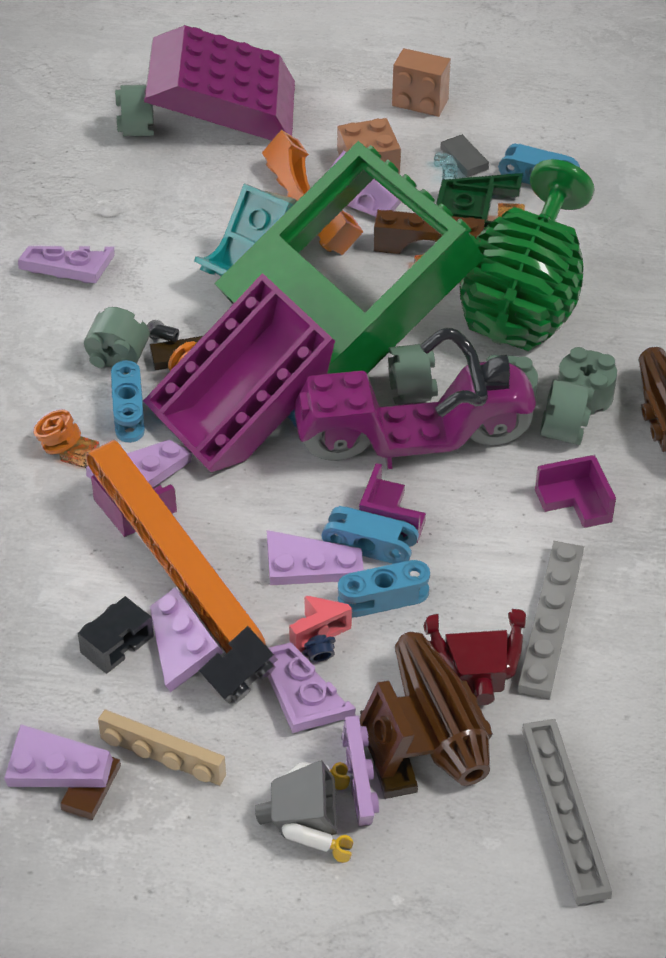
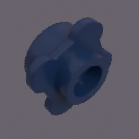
[303,635,336,662]

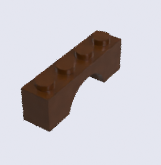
[373,209,485,254]

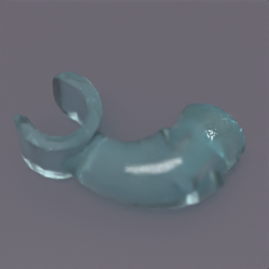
[434,153,458,180]

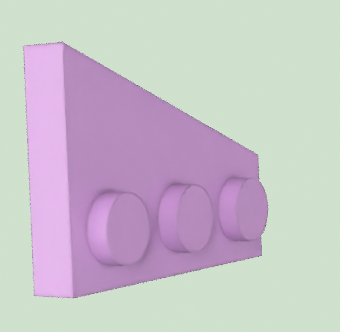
[328,150,401,217]
[18,246,115,283]
[86,440,192,488]
[267,530,364,585]
[150,587,223,692]
[268,642,356,733]
[341,715,379,826]
[4,724,113,787]

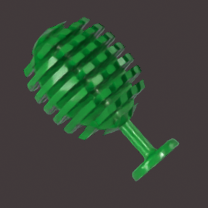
[459,159,595,351]

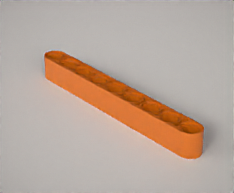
[86,440,266,654]

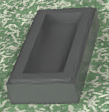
[440,134,489,177]

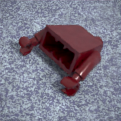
[423,609,526,705]

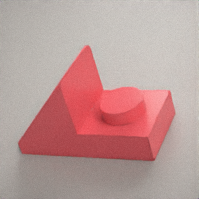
[289,596,352,652]

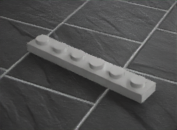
[518,541,584,700]
[522,719,612,905]

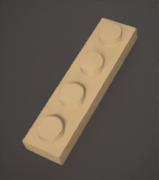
[98,709,226,786]

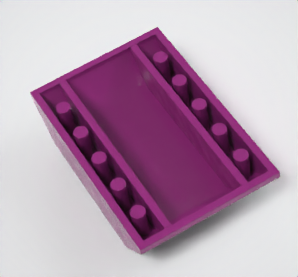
[144,25,295,141]
[143,273,335,472]

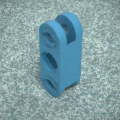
[498,143,580,185]
[111,360,145,443]
[321,506,419,564]
[338,560,430,618]

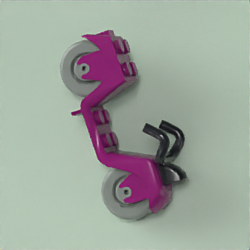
[295,328,536,469]

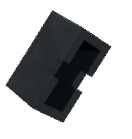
[77,596,154,674]
[198,626,278,704]

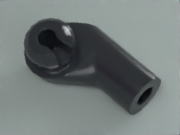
[147,320,179,342]

